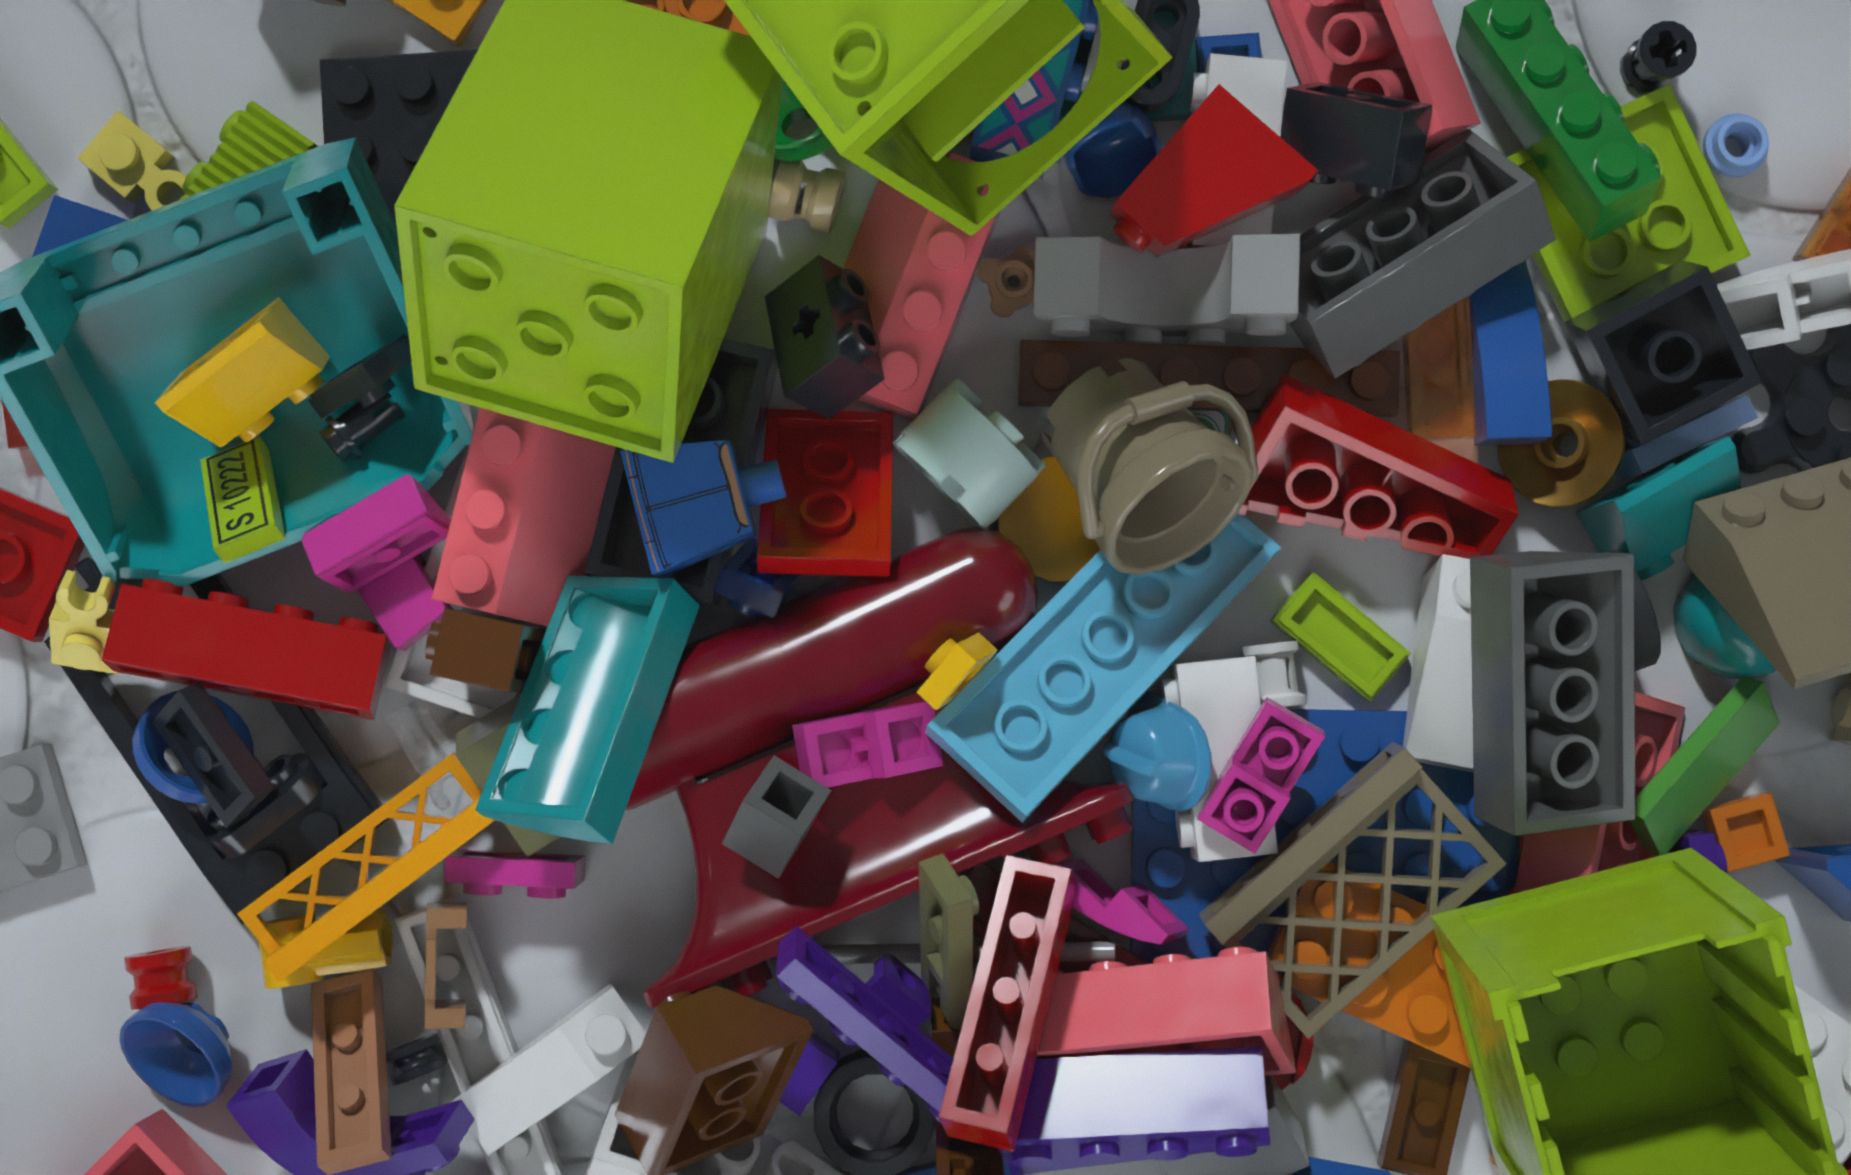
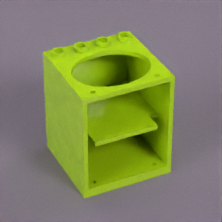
[394,0,782,463]
[724,0,1173,236]

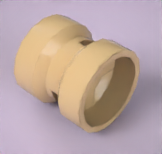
[768,160,846,234]

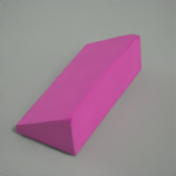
[302,474,451,594]

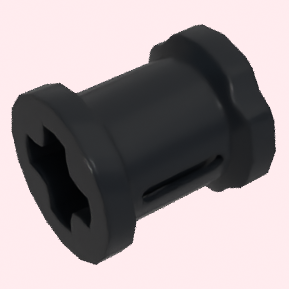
[1620,21,1697,94]

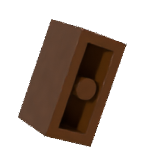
[425,608,546,693]

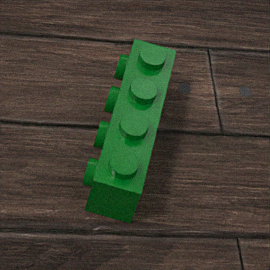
[1455,0,1662,242]

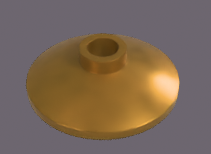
[1497,379,1625,507]

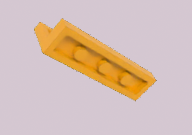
[237,752,495,983]

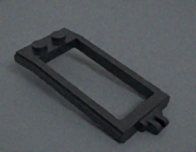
[44,557,390,925]

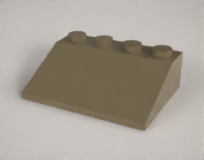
[1683,458,1851,689]

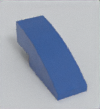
[1461,261,1552,446]

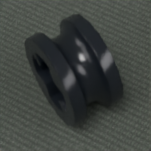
[386,1033,448,1086]

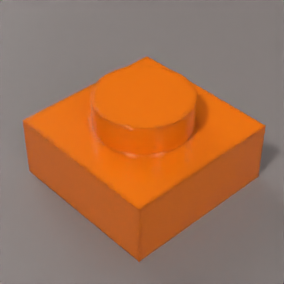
[1702,792,1790,873]

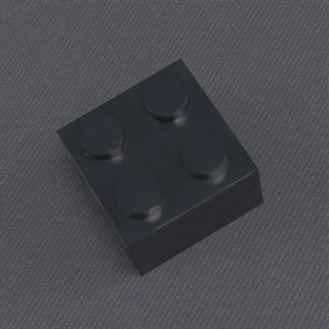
[1564,260,1762,445]

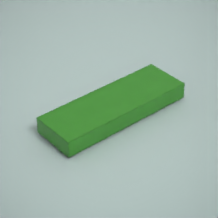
[1630,676,1780,856]

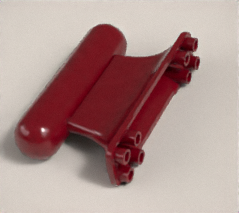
[625,526,1134,1009]

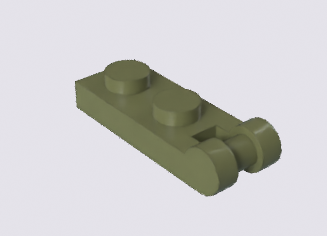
[919,854,979,1030]

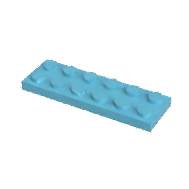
[925,514,1282,823]

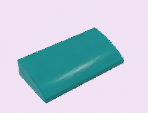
[475,576,700,844]

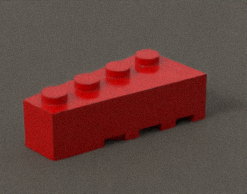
[1238,373,1519,559]

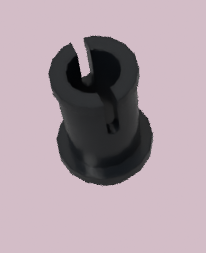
[318,392,406,462]

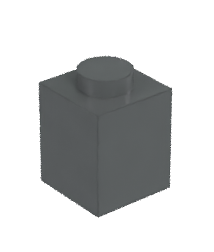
[722,755,832,879]

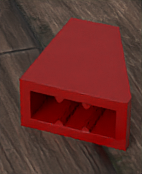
[1109,84,1319,257]

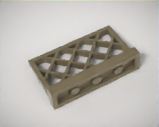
[1199,742,1507,1039]

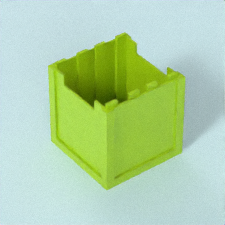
[1431,848,1849,1175]

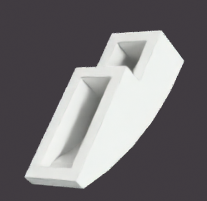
[1716,249,1851,350]

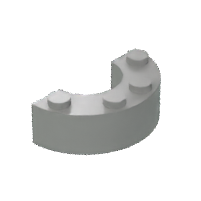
[1033,234,1300,346]

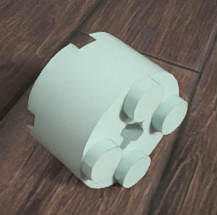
[892,377,1046,529]

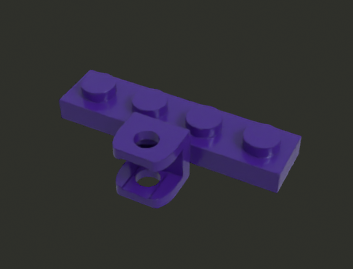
[776,926,954,1123]

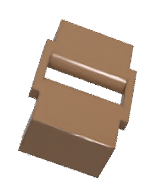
[425,902,467,1029]

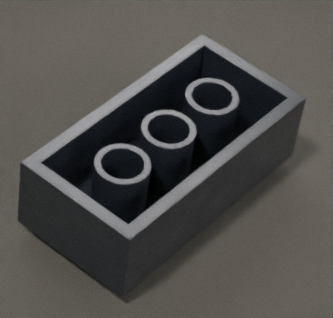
[585,338,778,606]

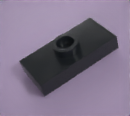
[308,333,411,418]

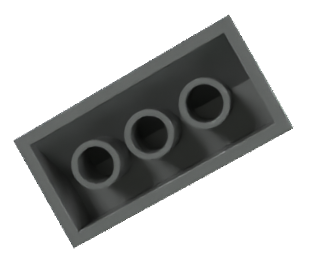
[1289,129,1556,379]
[1470,551,1635,836]

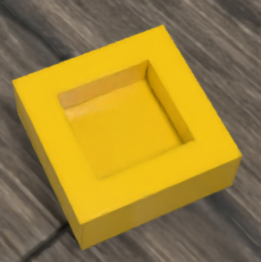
[916,632,998,710]

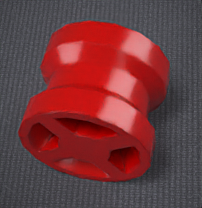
[124,946,197,1010]

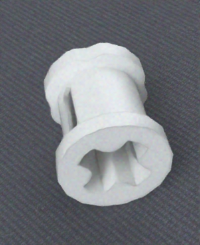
[1242,640,1307,707]

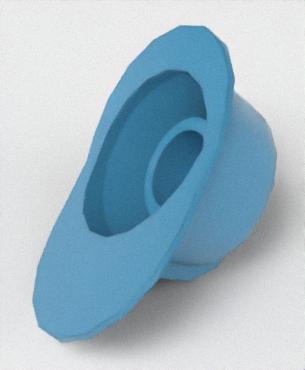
[1103,691,1212,812]

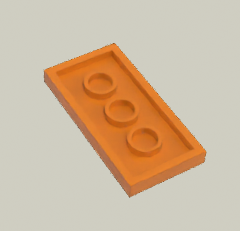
[1267,862,1470,1068]

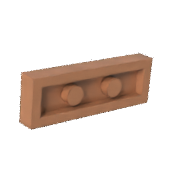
[311,969,392,1175]

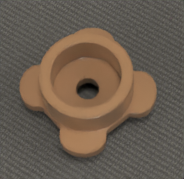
[978,245,1035,318]

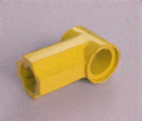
[259,910,394,989]

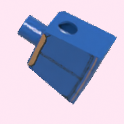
[620,440,787,578]

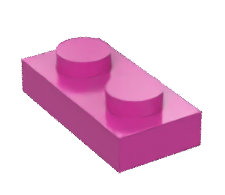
[444,849,586,899]

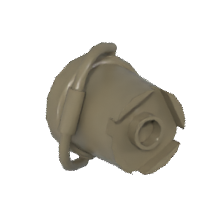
[1043,358,1258,575]

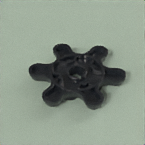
[1731,324,1851,474]

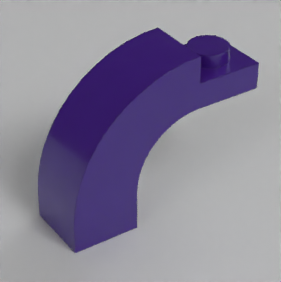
[226,1049,475,1175]

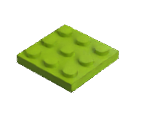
[1507,84,1751,336]

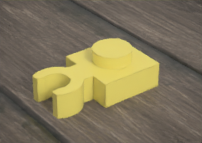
[77,111,186,211]
[49,570,118,674]

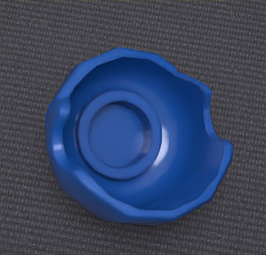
[1063,102,1162,198]

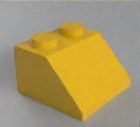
[154,297,330,448]

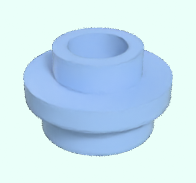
[1703,113,1769,178]

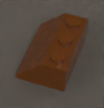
[615,985,814,1175]

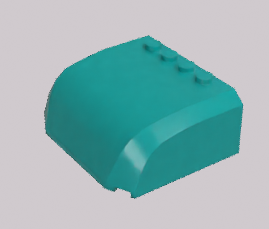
[0,138,474,587]

